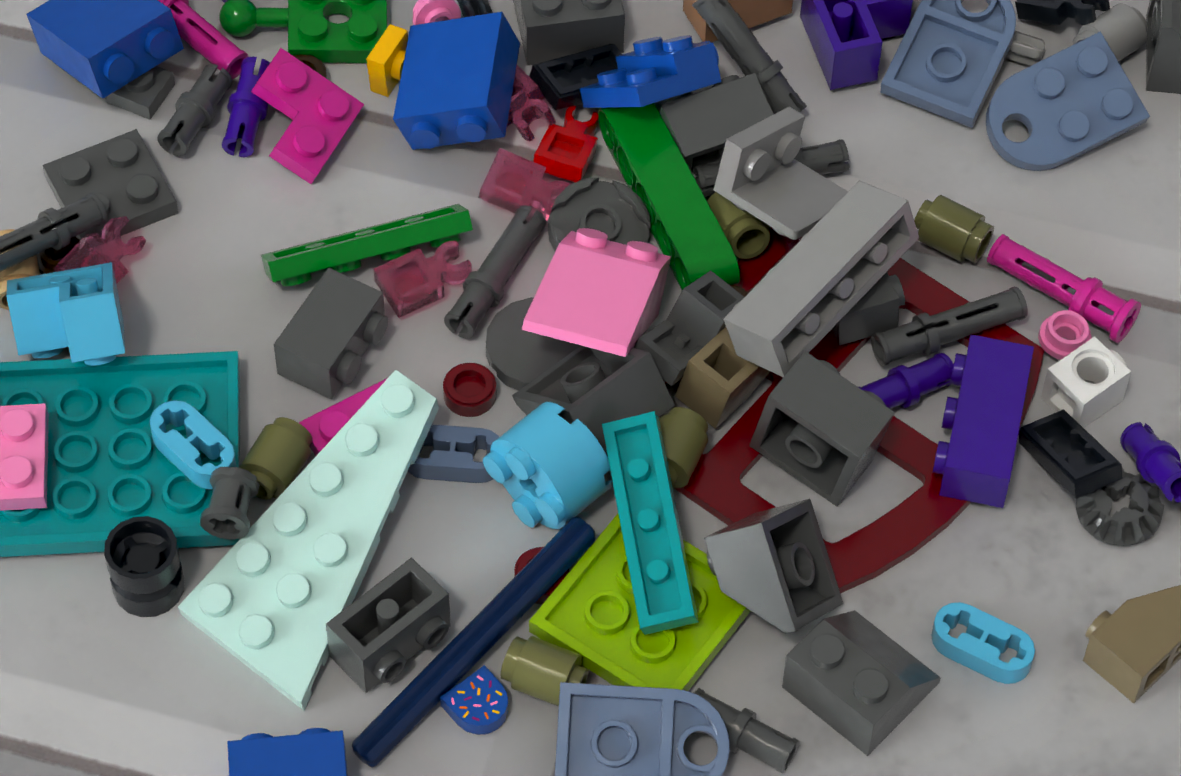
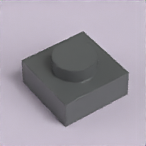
[106,66,175,120]

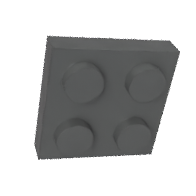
[43,129,178,249]

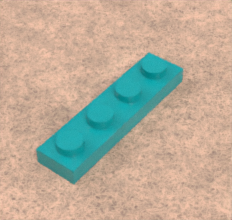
[602,411,699,635]

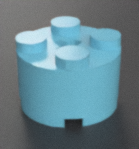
[483,402,612,529]

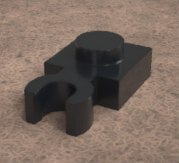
[1015,0,1110,25]

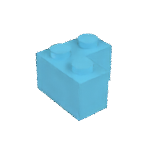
[6,262,125,366]

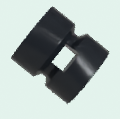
[104,516,184,617]

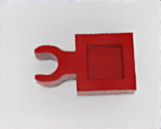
[532,106,598,182]

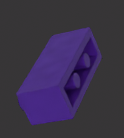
[932,335,1034,508]

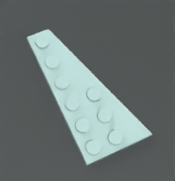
[178,370,439,711]

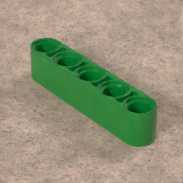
[598,103,740,290]

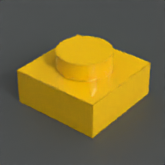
[366,24,408,97]

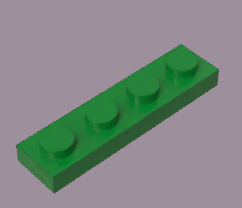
[261,204,473,286]

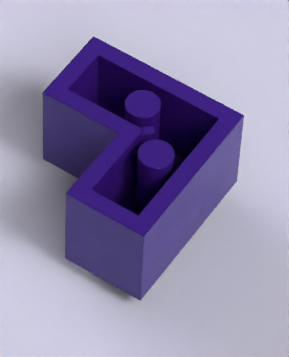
[800,0,913,90]

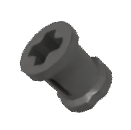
[200,467,260,539]

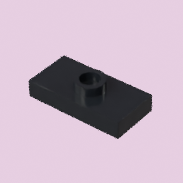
[529,44,622,111]
[1018,409,1123,498]

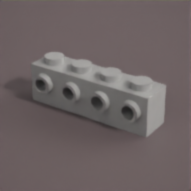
[723,180,919,377]

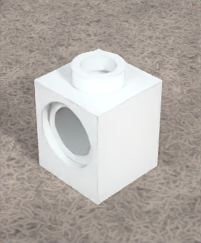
[1041,336,1131,428]

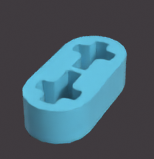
[150,400,236,489]
[931,602,1035,684]

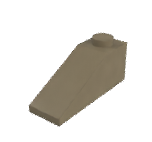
[675,327,771,429]
[1083,585,1181,703]

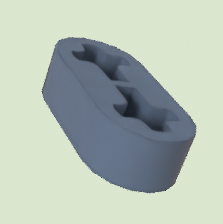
[407,424,499,483]

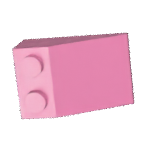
[522,228,671,357]

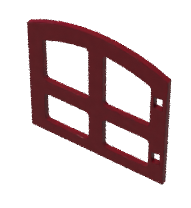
[663,227,1044,594]

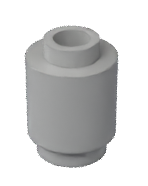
[1073,3,1147,62]

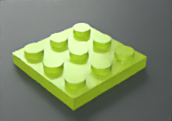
[529,514,751,691]

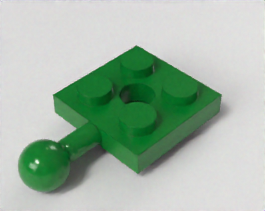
[219,0,387,63]

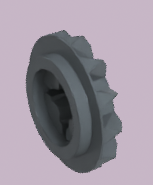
[1076,467,1165,546]

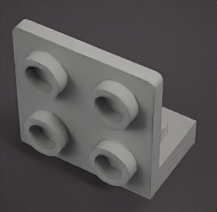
[714,106,848,240]

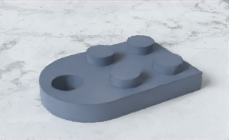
[880,0,1016,128]
[986,31,1150,171]
[555,682,730,776]

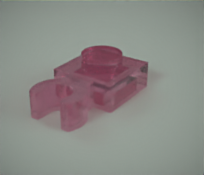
[507,65,556,141]
[478,148,570,221]
[53,216,146,284]
[373,241,472,318]

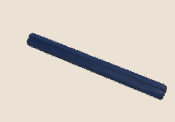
[352,517,596,767]

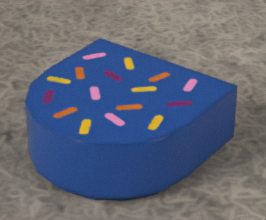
[440,665,508,735]

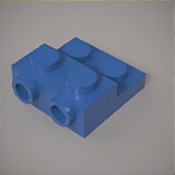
[580,35,721,108]

